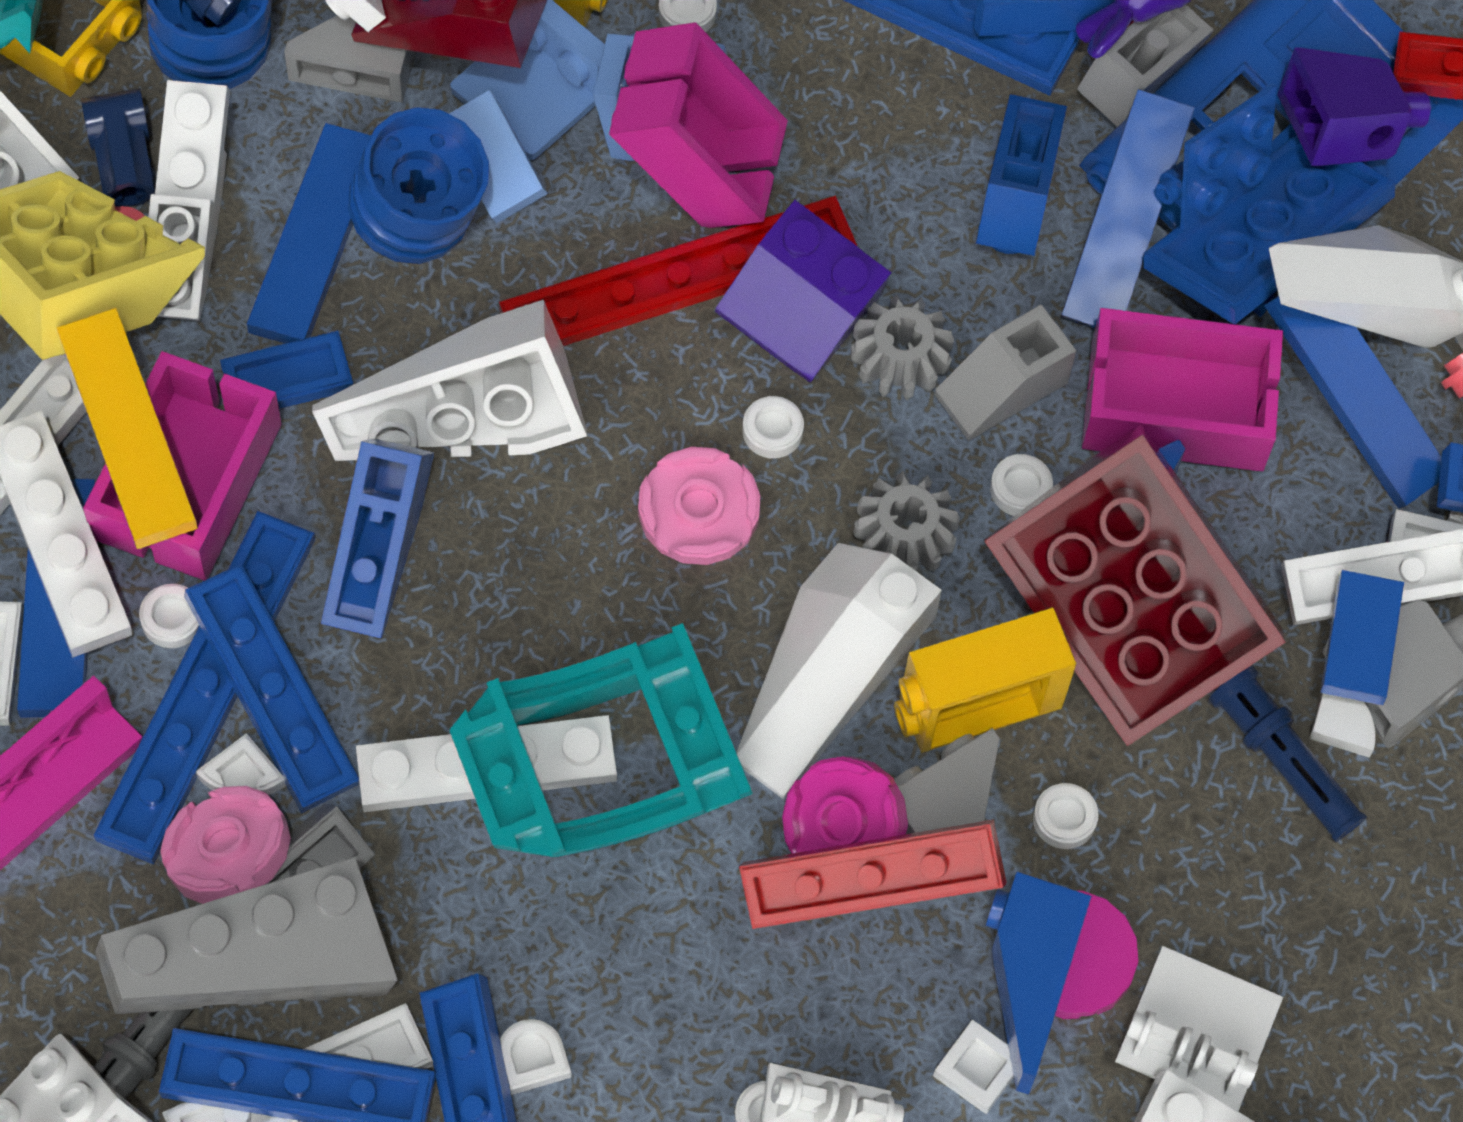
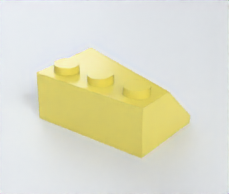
[0,171,205,360]

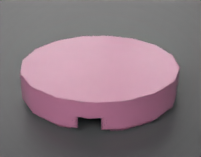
[638,447,760,565]
[160,786,291,904]

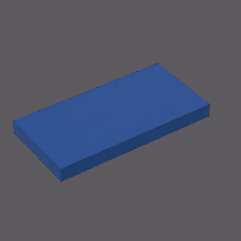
[843,0,1082,96]
[1143,134,1396,325]

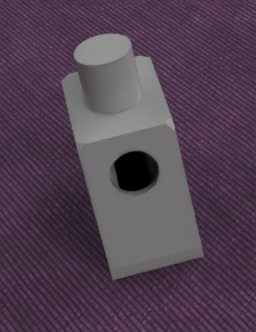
[1322,600,1463,749]

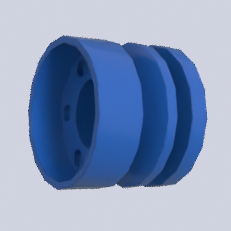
[146,0,271,90]
[348,107,489,264]

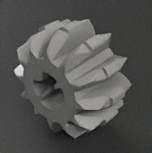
[850,294,954,401]
[853,471,960,573]

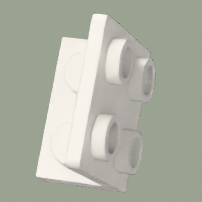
[0,1034,153,1122]

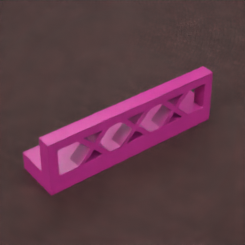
[0,675,143,870]

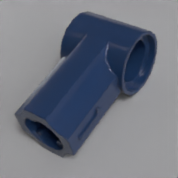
[81,88,155,207]

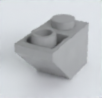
[934,304,1077,441]
[894,728,1000,834]

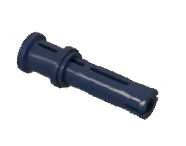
[1209,665,1367,842]

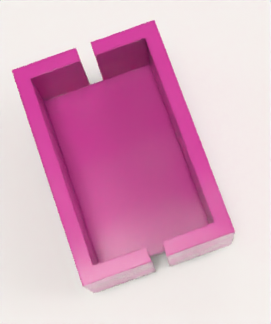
[609,22,788,228]
[1081,308,1283,472]
[83,351,282,581]

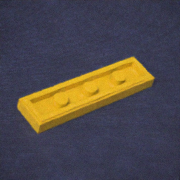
[57,308,198,549]

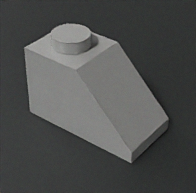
[1077,5,1214,127]
[284,15,417,103]

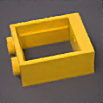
[0,0,142,97]
[894,608,1076,753]

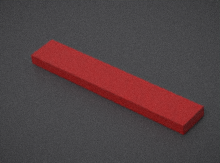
[499,195,857,346]

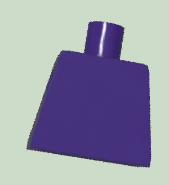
[1277,47,1431,166]

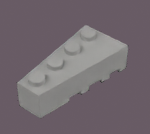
[95,857,398,1014]

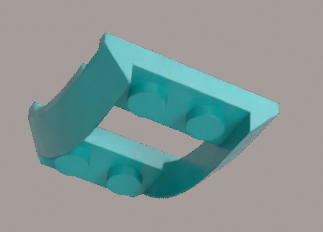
[449,623,753,857]

